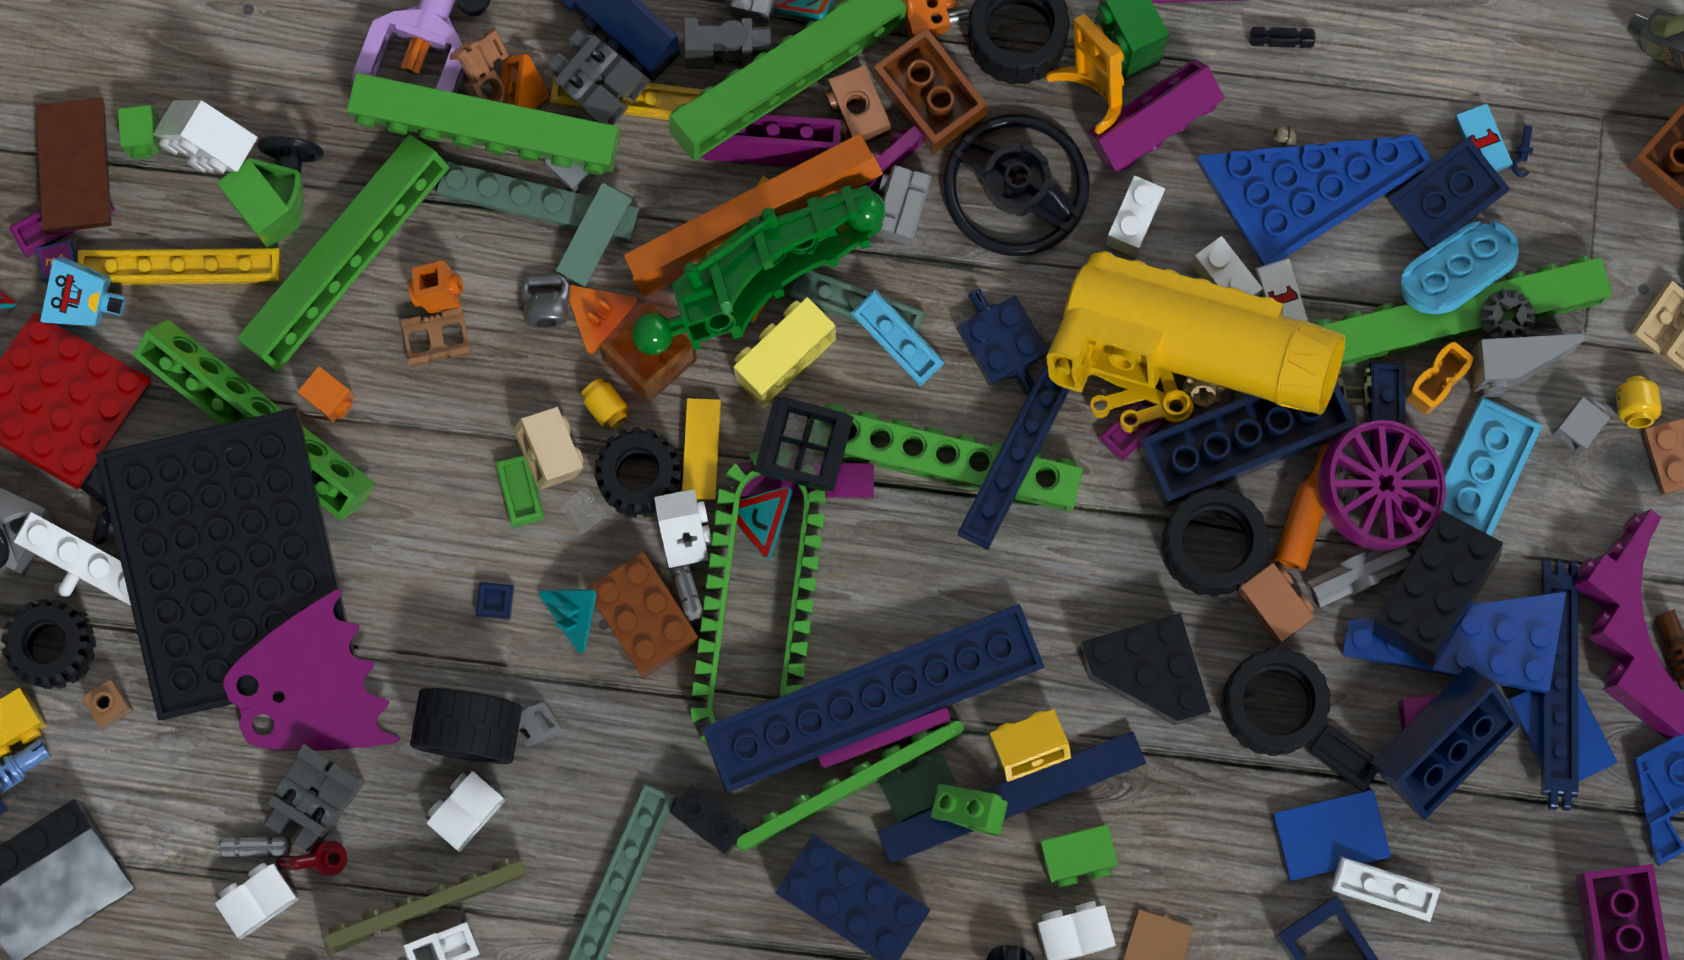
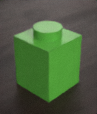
[118,105,161,159]

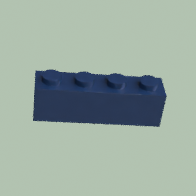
[558,0,680,82]
[1371,666,1521,820]

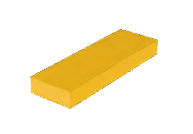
[682,398,721,502]

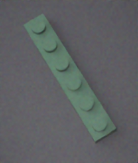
[436,162,640,242]

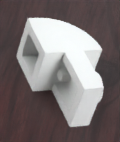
[403,922,479,960]

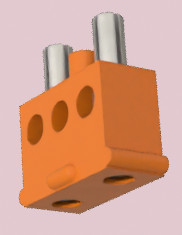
[902,0,970,39]

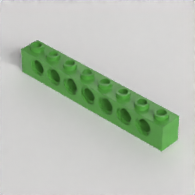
[133,319,376,521]
[808,404,1083,513]

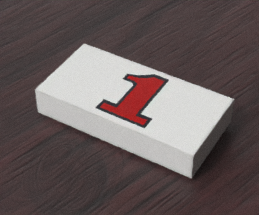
[1255,258,1308,321]

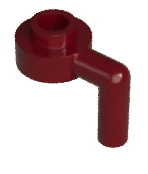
[276,841,347,876]

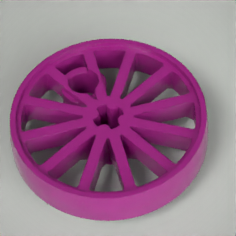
[1318,420,1446,551]

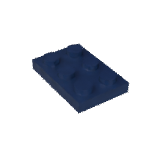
[1388,137,1510,250]

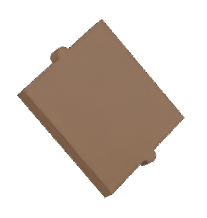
[1123,909,1193,960]

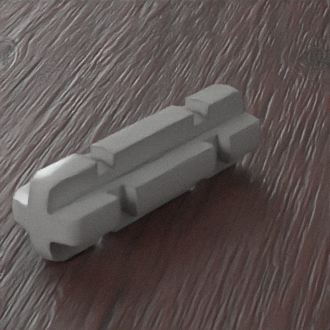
[671,564,703,621]
[220,837,289,857]

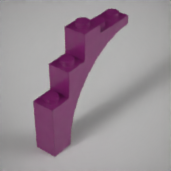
[1574,509,1684,740]

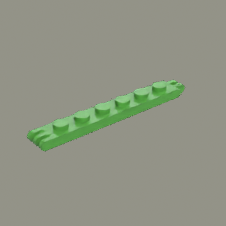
[737,721,964,852]

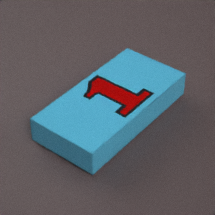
[1455,104,1513,172]

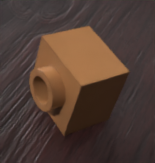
[81,679,133,729]

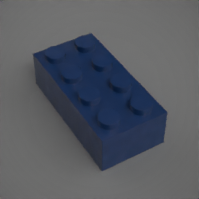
[775,834,931,960]

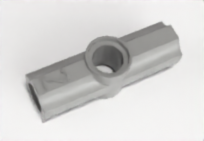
[1306,546,1411,609]

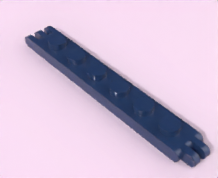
[1541,559,1579,811]

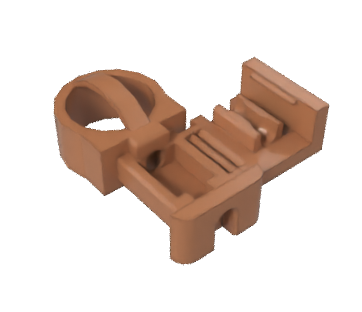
[450,30,509,102]

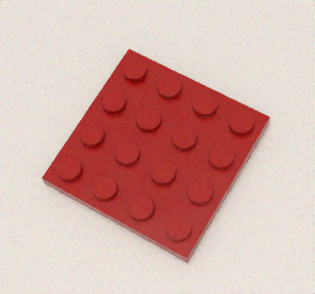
[0,312,151,490]

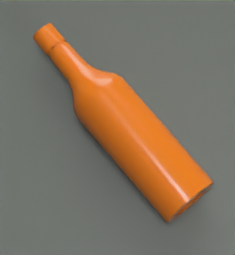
[1273,444,1329,571]

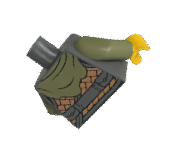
[1628,9,1684,74]

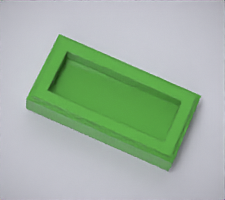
[495,455,545,528]

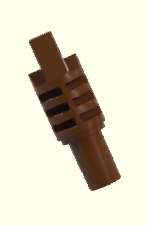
[1656,609,1684,690]

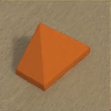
[500,54,551,109]

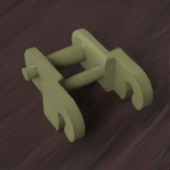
[1337,366,1372,410]

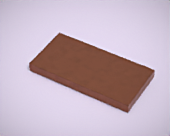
[36,97,112,234]

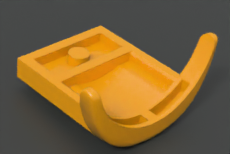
[1045,14,1124,134]

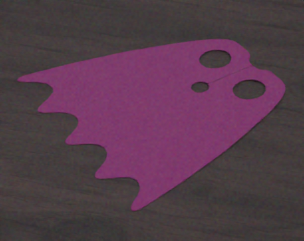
[223,589,400,751]

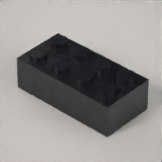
[1372,510,1503,668]

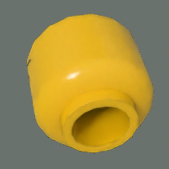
[1615,376,1662,428]

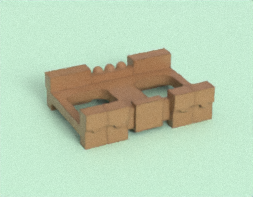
[400,307,472,367]

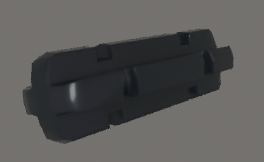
[1250,27,1315,48]

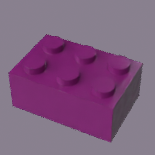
[1576,864,1669,960]

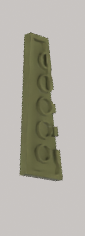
[323,858,527,956]

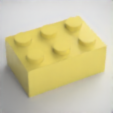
[733,297,836,409]

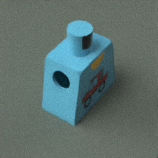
[40,257,126,326]

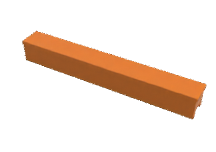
[624,133,883,297]

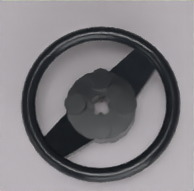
[943,114,1090,256]

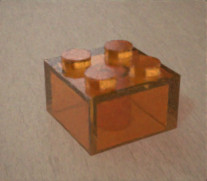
[599,301,697,404]

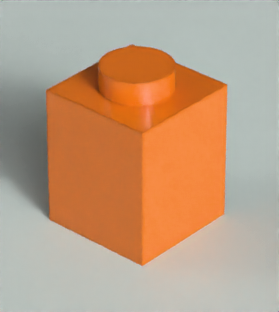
[297,366,354,423]

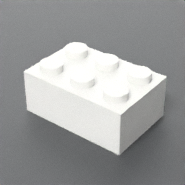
[153,100,258,174]

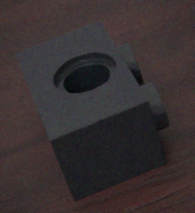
[670,785,747,857]

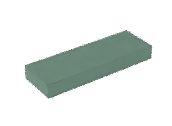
[556,182,633,287]

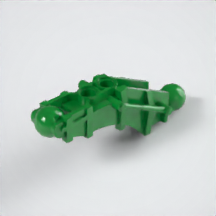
[631,185,885,355]

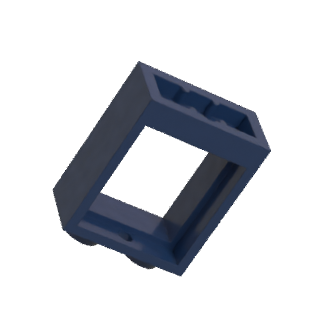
[1275,897,1379,960]

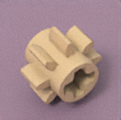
[1183,377,1225,408]

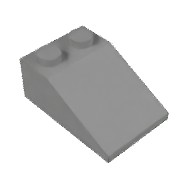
[1470,334,1584,398]

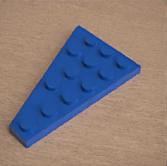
[1195,135,1433,266]

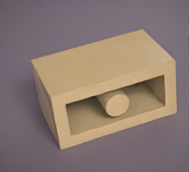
[513,407,583,491]

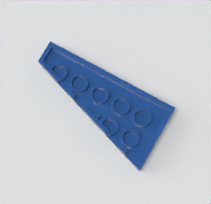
[1343,592,1566,694]

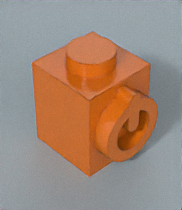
[408,260,464,315]

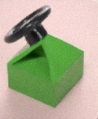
[217,136,324,248]

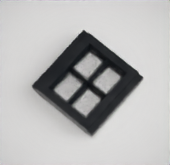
[754,396,854,492]

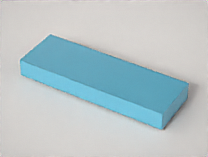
[850,289,945,387]

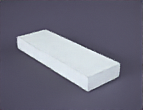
[1330,856,1441,922]

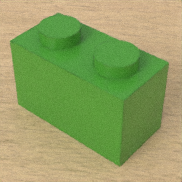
[1039,824,1118,888]

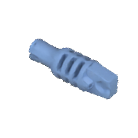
[0,738,51,794]

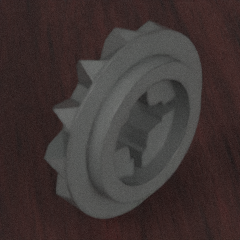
[1480,289,1536,339]

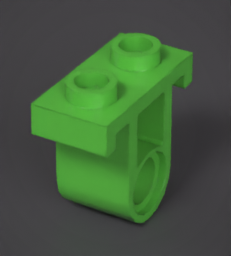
[931,784,1008,836]

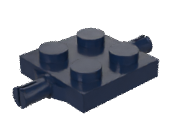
[956,289,1049,394]

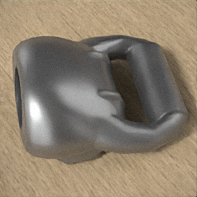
[521,272,570,328]

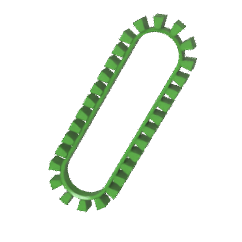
[690,450,826,747]

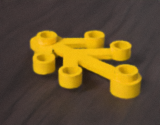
[1089,370,1193,433]

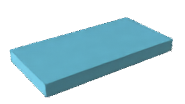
[1442,396,1543,536]

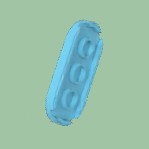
[1400,221,1519,315]

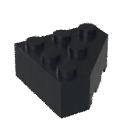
[1079,613,1211,725]

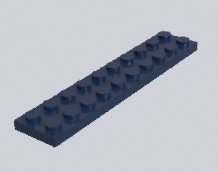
[701,604,1045,793]

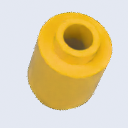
[581,378,630,430]

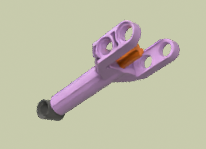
[351,0,465,93]

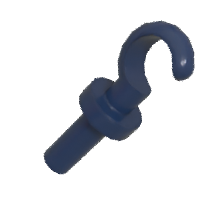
[1512,125,1533,177]

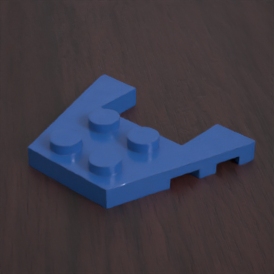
[1633,733,1684,866]

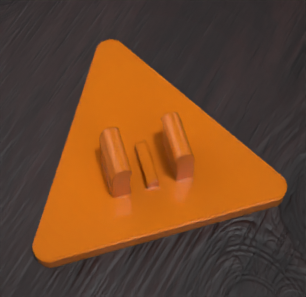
[569,285,638,354]

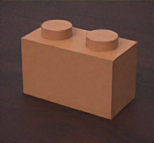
[1237,563,1315,646]

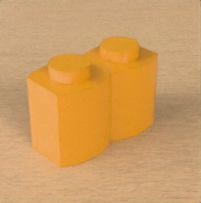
[1406,342,1474,415]

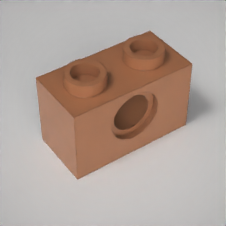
[825,65,891,143]

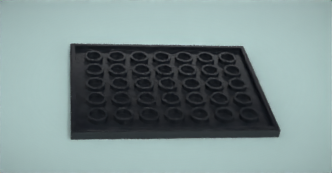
[95,408,356,721]

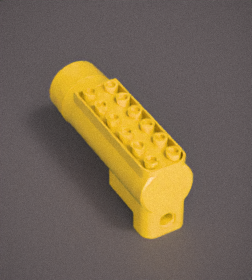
[1046,251,1346,415]

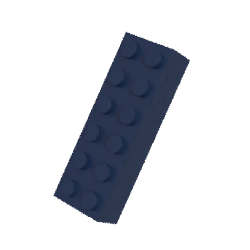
[1138,382,1356,508]

